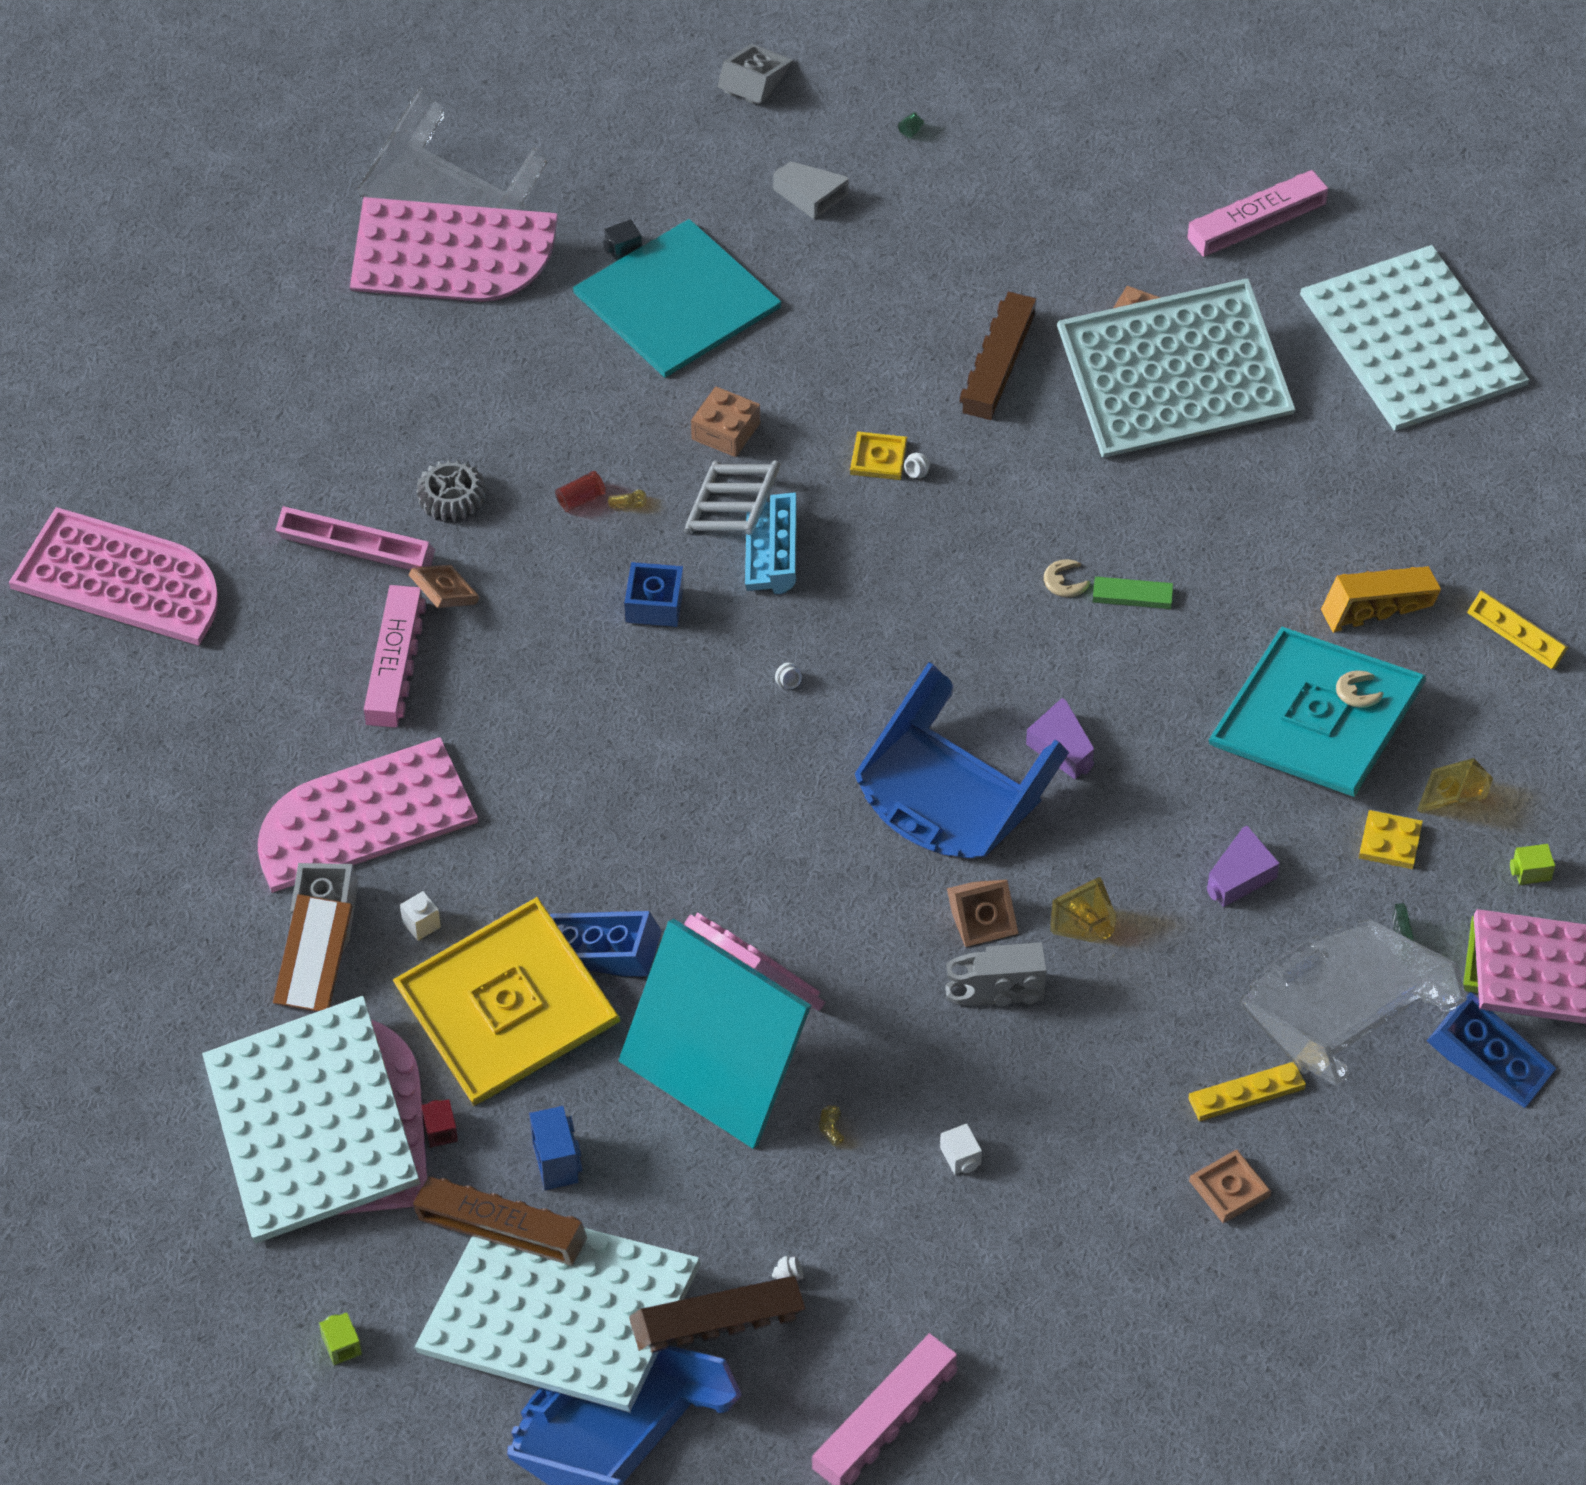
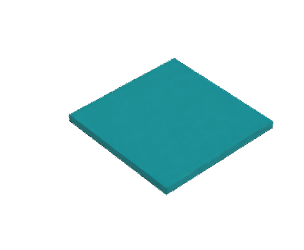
[573,219,781,378]
[1208,626,1426,797]
[618,918,812,1149]

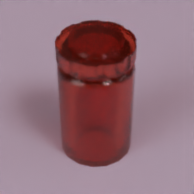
[555,471,606,512]

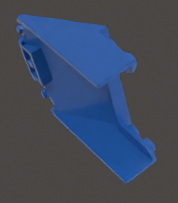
[855,662,1070,858]
[507,1345,742,1485]

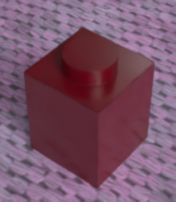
[421,1099,458,1148]

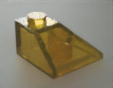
[1417,758,1493,813]
[1050,876,1116,942]

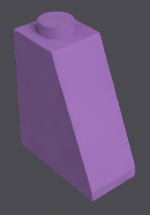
[1026,698,1094,779]
[1207,826,1279,907]

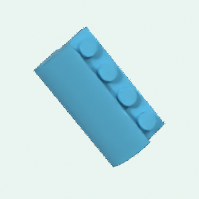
[745,492,797,594]

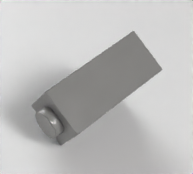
[773,161,849,219]

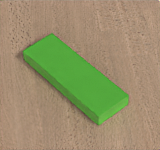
[1093,577,1173,609]

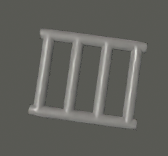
[684,461,781,535]

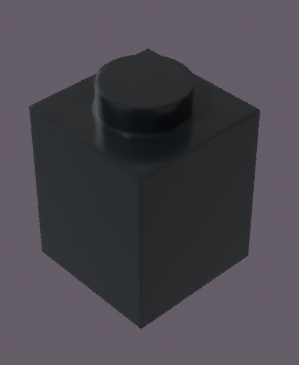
[603,219,642,261]

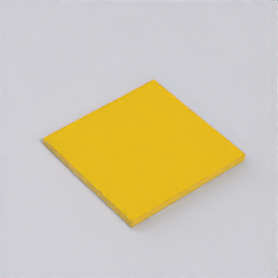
[393,897,620,1106]

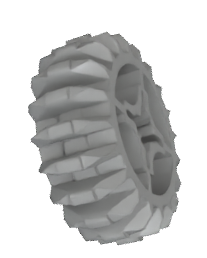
[416,459,486,522]

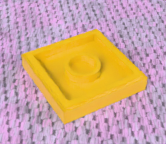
[850,431,907,480]

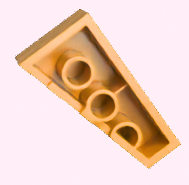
[1321,566,1441,633]

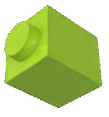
[1510,844,1555,885]
[319,1312,362,1365]

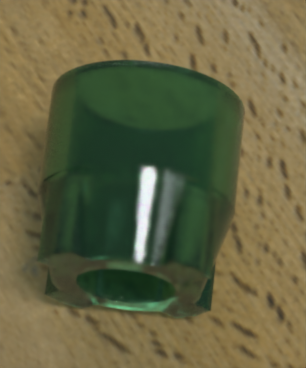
[898,112,924,138]

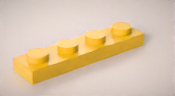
[1467,590,1569,669]
[1188,1062,1306,1121]

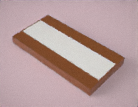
[273,894,353,1012]

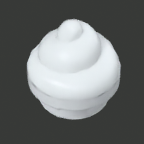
[904,453,930,478]
[775,663,802,689]
[772,1256,803,1282]

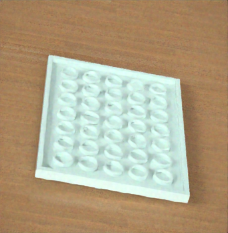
[1300,245,1529,431]
[1057,278,1295,458]
[202,996,421,1244]
[415,1228,701,1412]

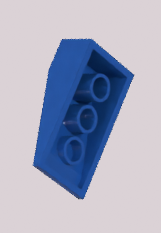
[550,911,662,976]
[1427,992,1556,1108]

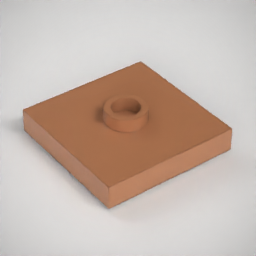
[409,565,480,608]
[1189,1149,1271,1223]

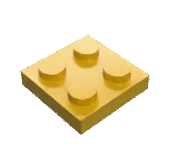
[1359,810,1423,869]

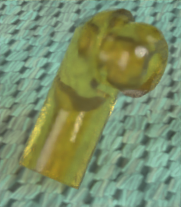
[608,489,647,508]
[819,1105,845,1147]

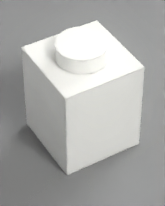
[400,891,441,941]
[940,1124,982,1175]

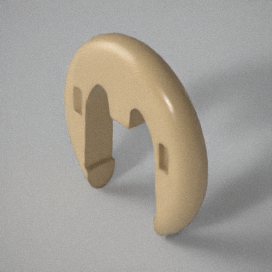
[1044,559,1090,597]
[1336,671,1384,708]

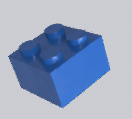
[624,562,684,627]
[529,1106,582,1190]

